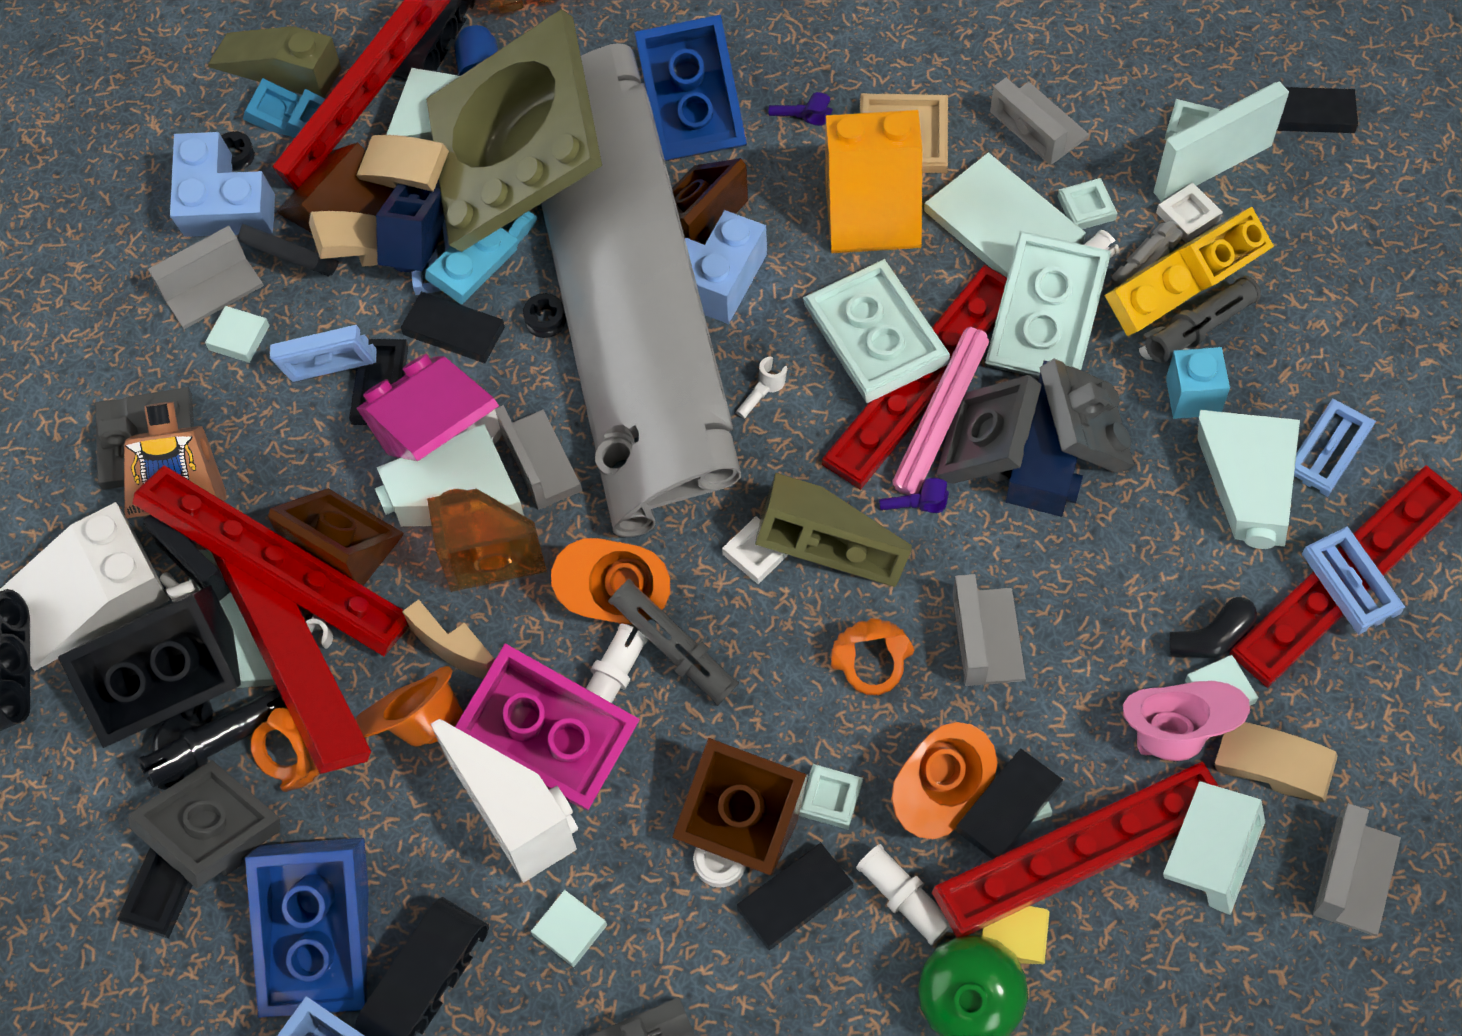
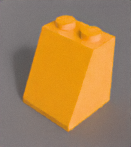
[825,110,922,253]

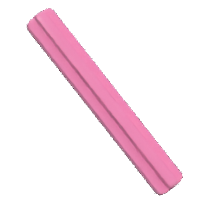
[892,327,989,495]

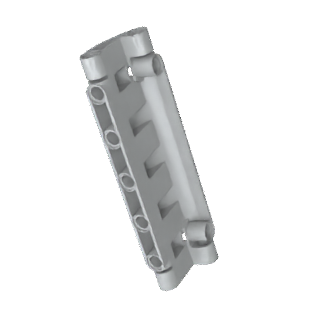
[541,43,741,537]

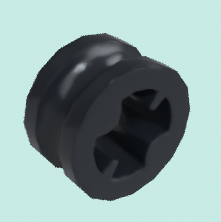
[221,131,255,171]
[523,293,566,338]

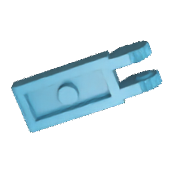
[425,211,537,304]

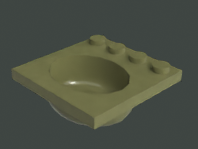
[426,9,602,252]

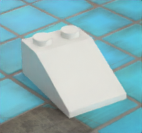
[0,502,170,671]
[431,719,578,883]

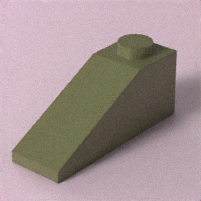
[208,26,342,98]
[755,473,912,587]

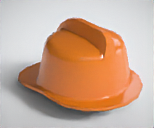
[551,538,670,624]
[355,666,464,747]
[891,722,997,839]

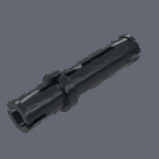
[138,686,288,788]

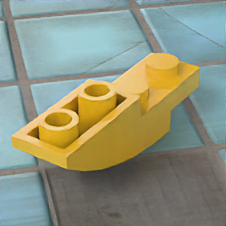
[1104,207,1274,336]

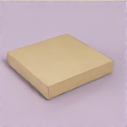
[860,93,948,173]

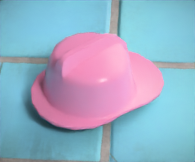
[1123,681,1250,761]

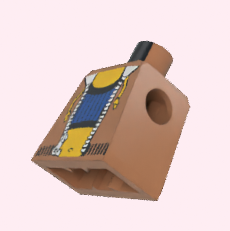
[124,402,226,518]

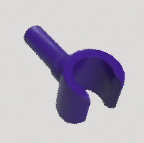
[768,92,833,126]
[879,478,949,513]

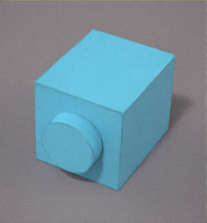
[1166,347,1230,419]

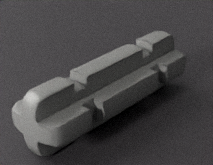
[1112,220,1183,287]

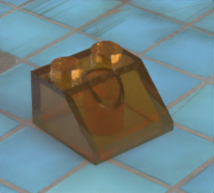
[427,488,547,592]

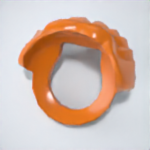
[831,618,914,695]
[251,708,319,792]

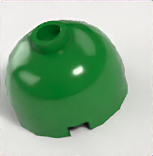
[918,934,1029,1036]

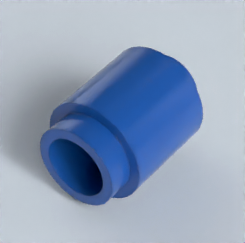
[454,25,498,76]

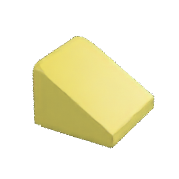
[982,906,1049,964]

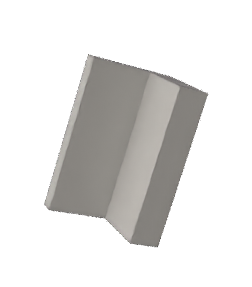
[990,77,1090,166]
[148,226,264,329]
[495,405,582,510]
[952,574,1026,686]
[1313,803,1401,937]

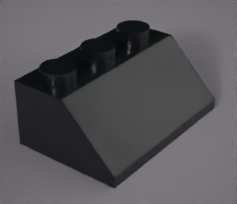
[58,585,241,748]

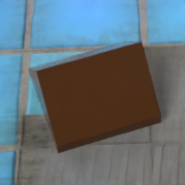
[277,142,395,233]
[672,158,748,245]
[268,488,404,586]
[672,738,808,875]

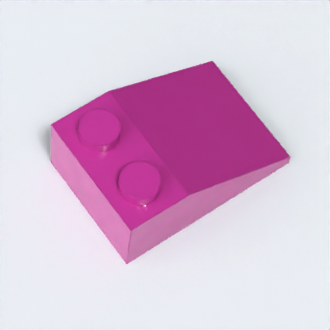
[357,353,499,462]
[455,643,640,811]

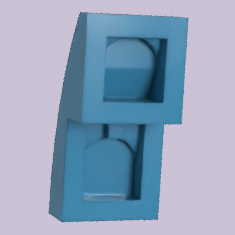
[243,78,325,138]

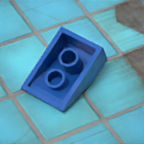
[635,14,747,161]
[245,838,369,1018]

